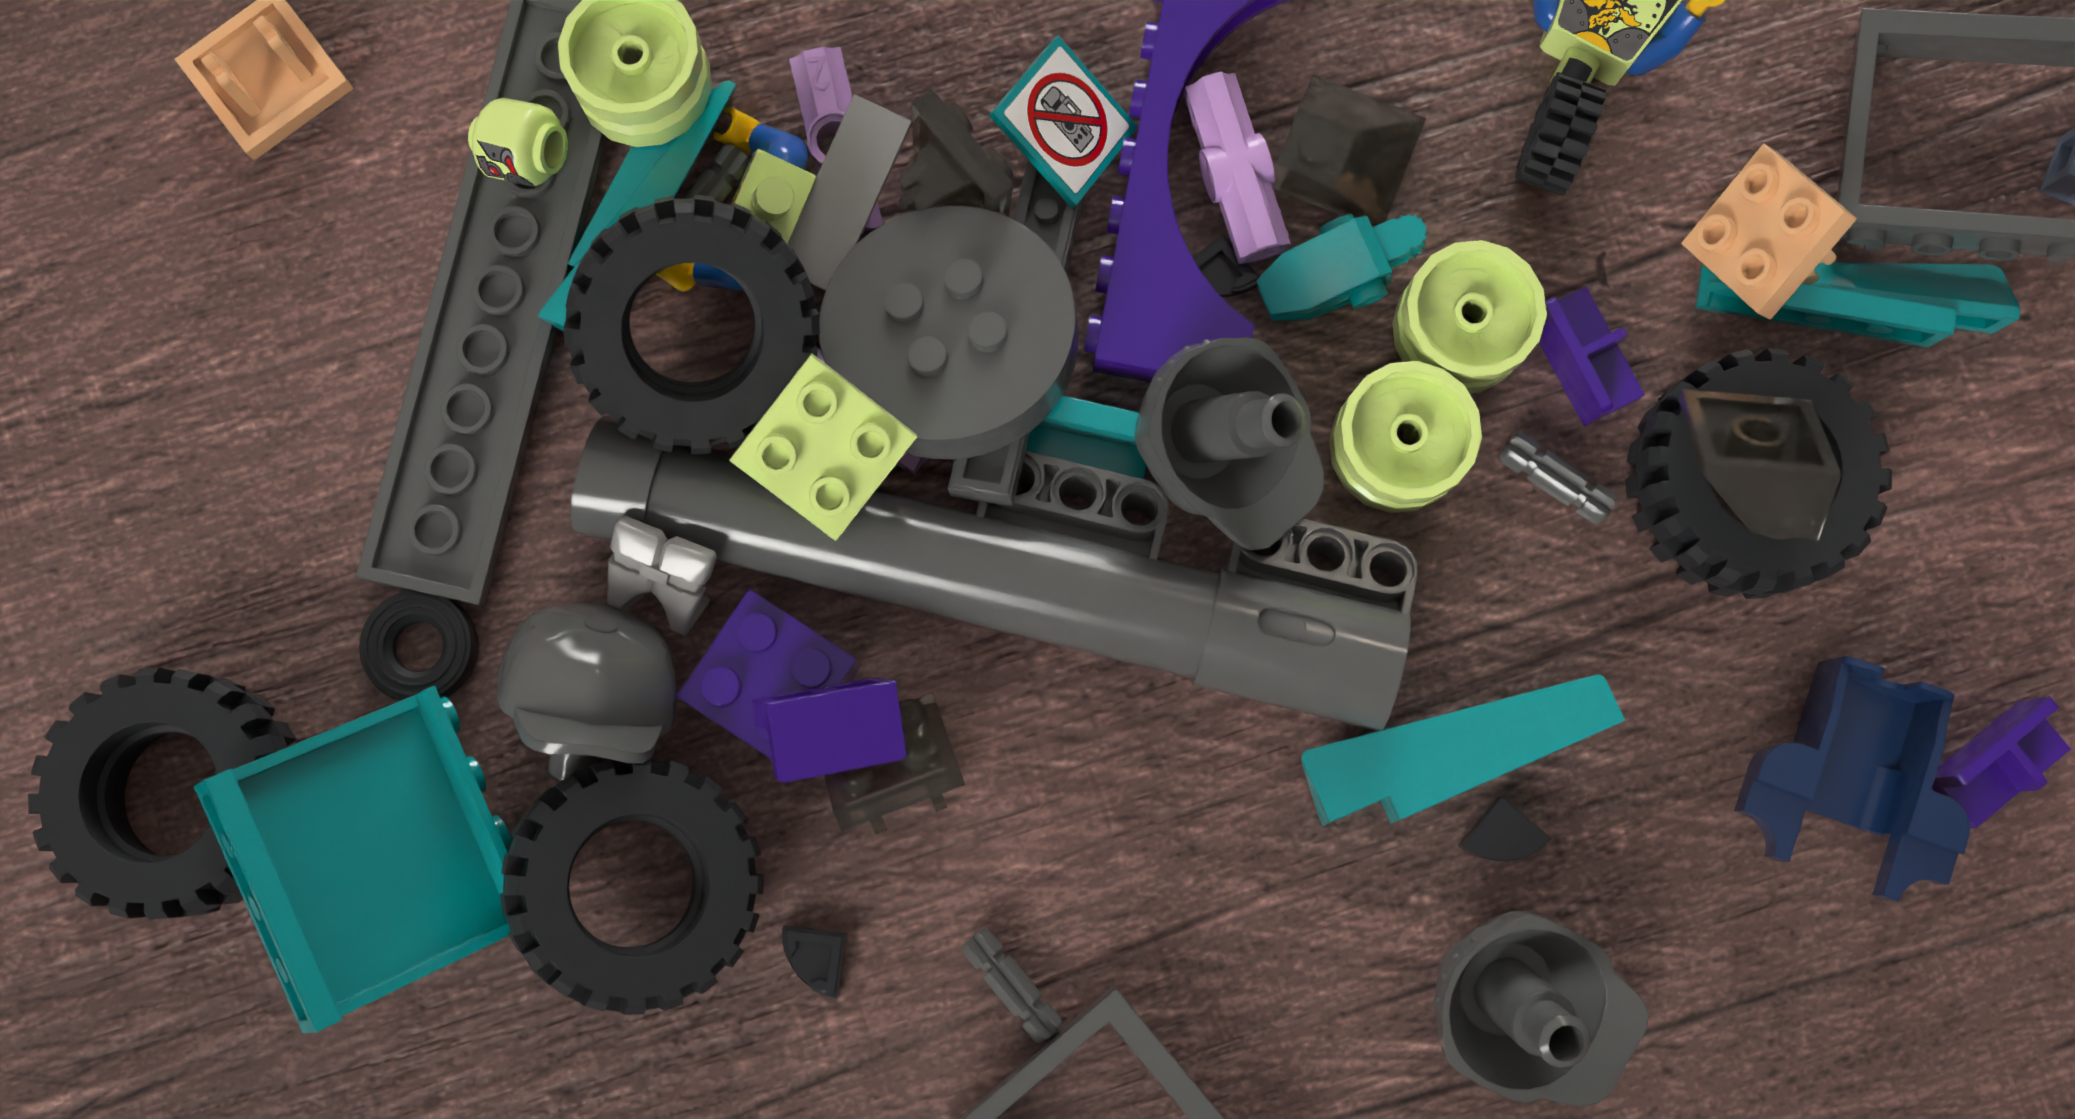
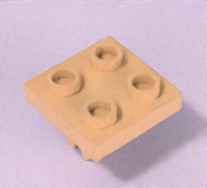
[175,0,354,161]
[1681,143,1858,320]

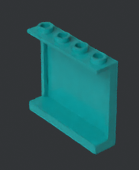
[194,685,512,1033]

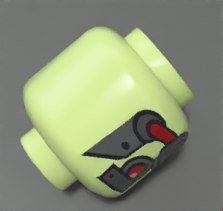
[468,98,568,187]

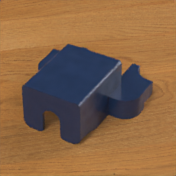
[1734,656,1970,901]

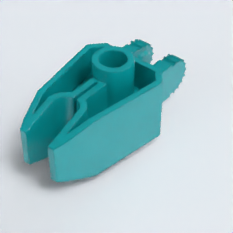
[1256,213,1428,321]

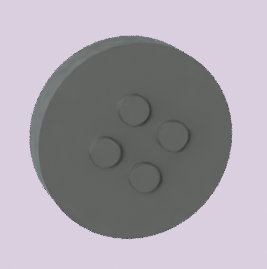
[819,206,1079,459]

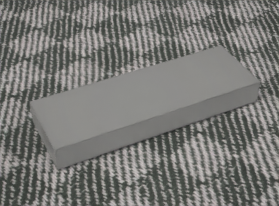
[788,94,912,291]

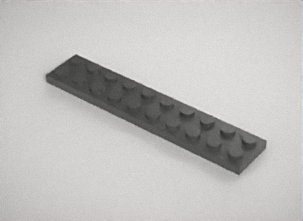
[356,0,607,607]

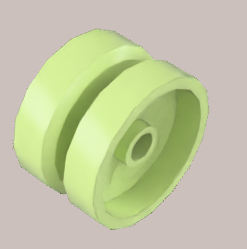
[558,0,712,147]
[1392,240,1547,393]
[1329,361,1482,513]

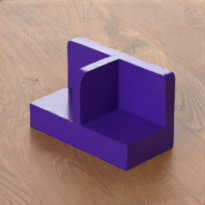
[1539,287,1645,427]
[752,677,906,782]
[1932,696,2071,828]

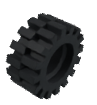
[1515,72,1606,196]

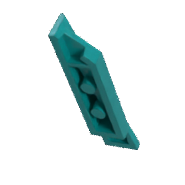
[538,80,737,331]
[1695,263,2021,347]
[1301,674,1625,826]

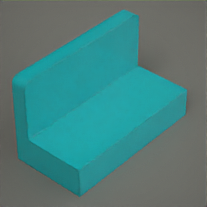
[1026,396,1146,479]

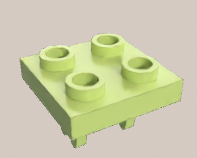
[729,353,917,541]

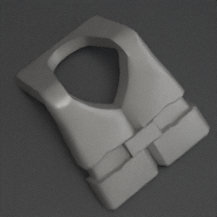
[607,516,717,636]

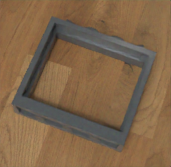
[1836,8,2075,265]
[958,985,1224,1119]

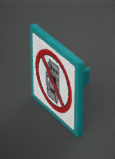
[989,35,1138,208]

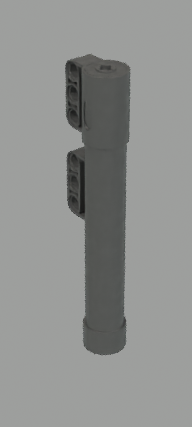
[570,416,1418,731]

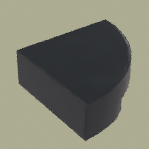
[1193,234,1259,297]
[1458,797,1551,861]
[782,925,848,999]

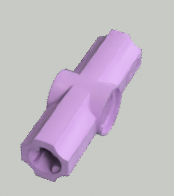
[789,46,883,239]
[1184,71,1291,264]

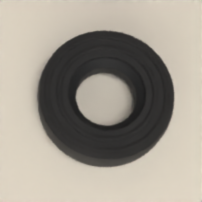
[359,590,479,701]

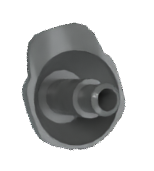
[1134,337,1324,550]
[497,602,676,782]
[1433,911,1649,1107]

